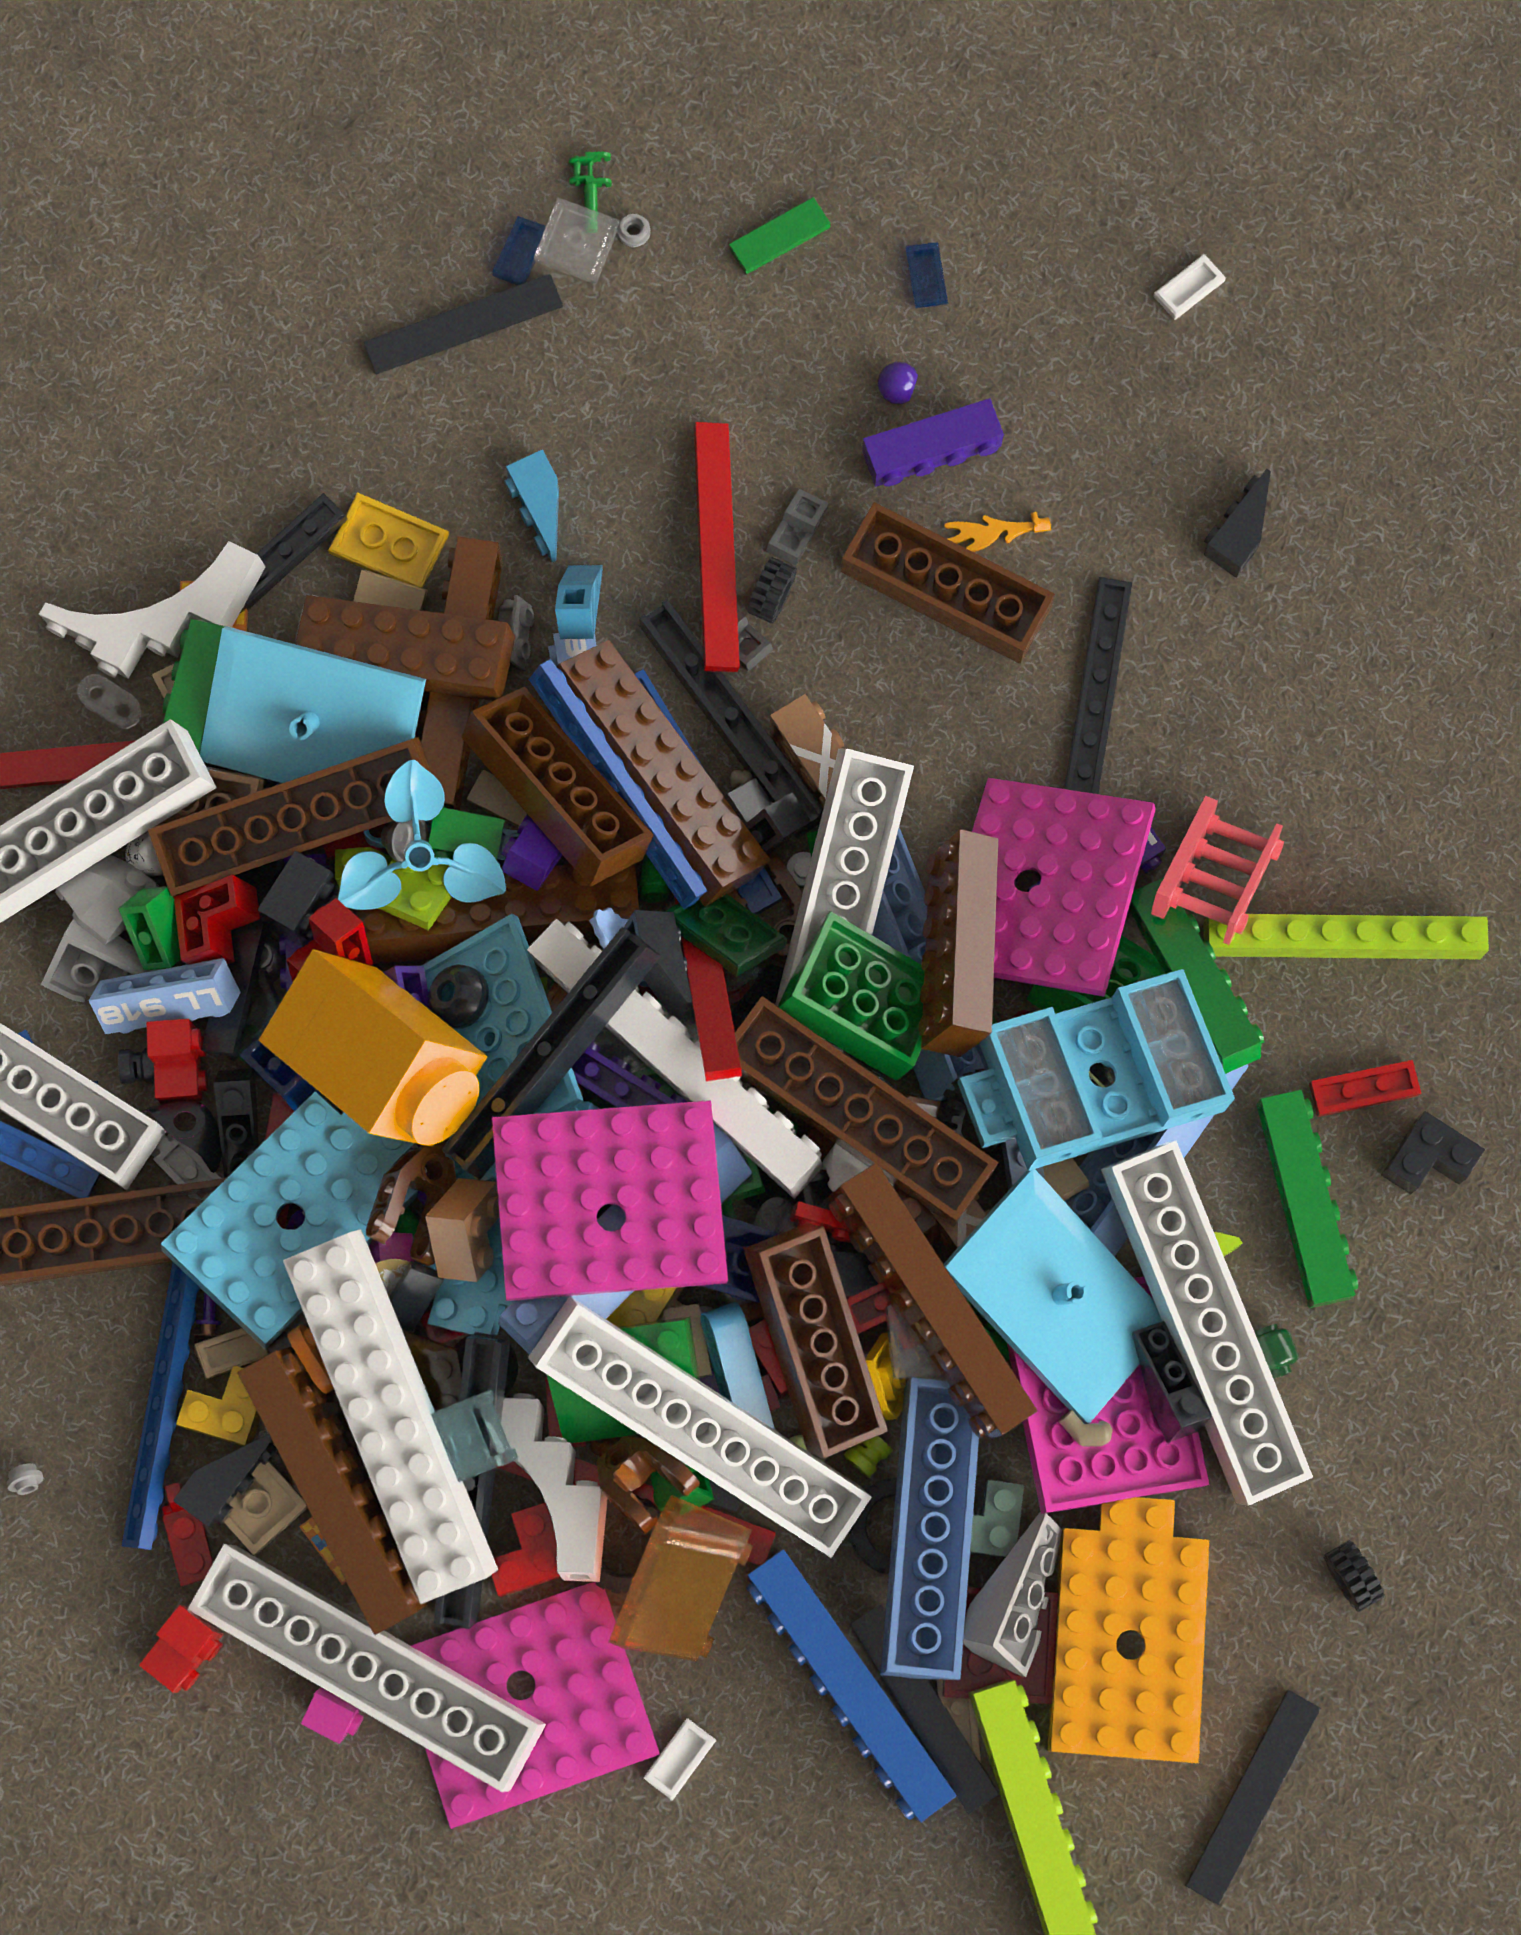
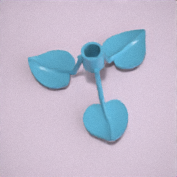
[338,760,506,910]

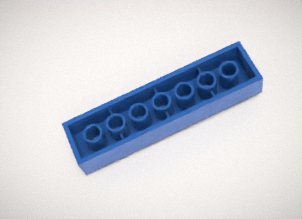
[746,1549,957,1823]

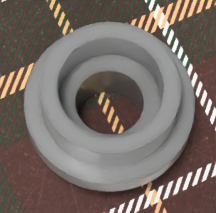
[617,214,650,247]
[7,1463,44,1495]

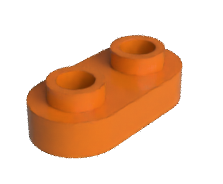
[288,1324,334,1394]

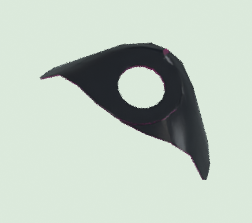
[142,1100,222,1173]

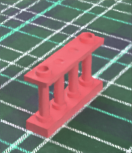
[1151,796,1284,945]

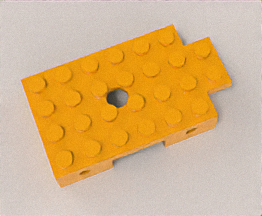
[1048,1497,1209,1763]

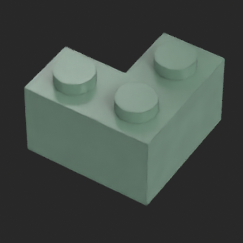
[970,1480,1024,1559]

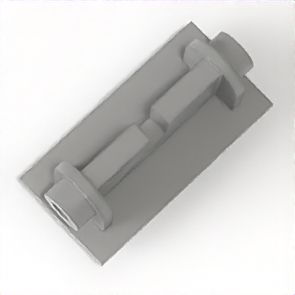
[498,595,534,670]

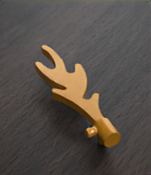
[944,512,1051,552]

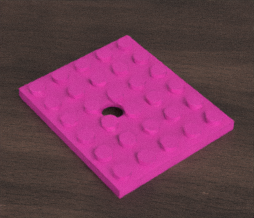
[972,778,1156,997]
[492,1101,728,1301]
[1007,1277,1209,1514]
[412,1582,660,1829]

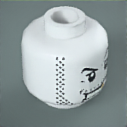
[125,832,163,877]

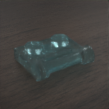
[431,1389,519,1482]

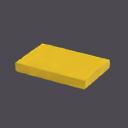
[328,492,449,588]

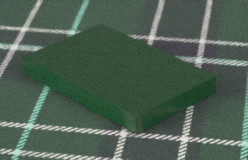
[664,894,787,977]

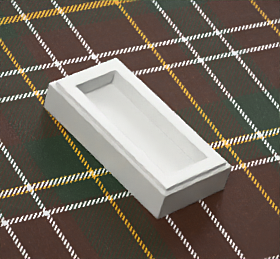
[1153,254,1226,320]
[643,1718,716,1800]

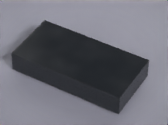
[389,1261,444,1332]

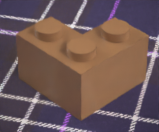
[425,1178,500,1282]

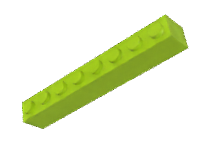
[1203,914,1489,959]
[968,1679,1098,1935]

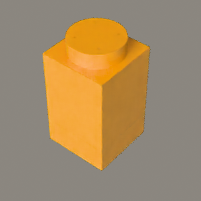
[258,949,488,1147]

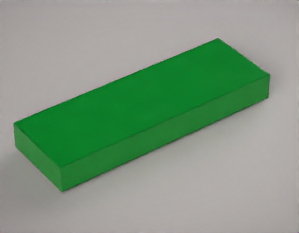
[729,197,831,275]

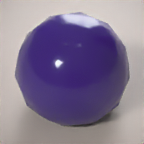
[878,362,918,404]

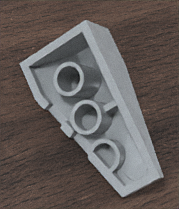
[55,855,159,945]
[41,918,161,1003]
[963,1512,1062,1677]

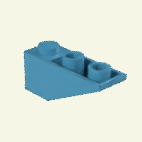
[504,449,559,563]
[555,565,603,639]

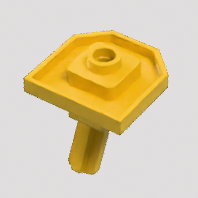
[865,1332,906,1420]

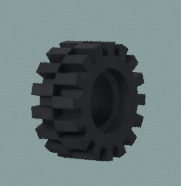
[747,557,797,624]
[1324,1540,1385,1612]

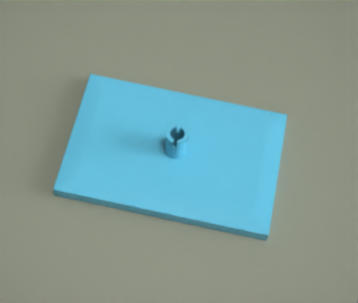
[200,626,426,783]
[422,914,584,1137]
[943,1169,1162,1424]

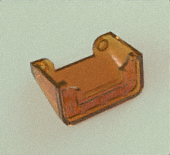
[608,1495,753,1662]

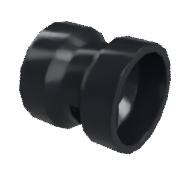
[118,1048,154,1084]

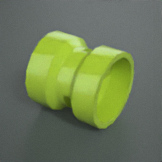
[843,1436,893,1478]

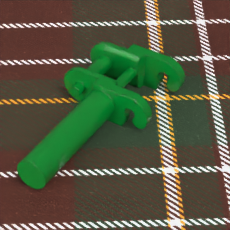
[568,152,612,234]

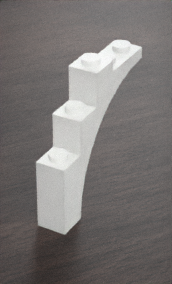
[39,541,266,679]
[451,1393,607,1582]

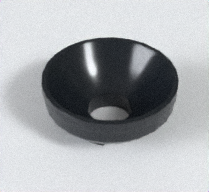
[428,964,489,1029]

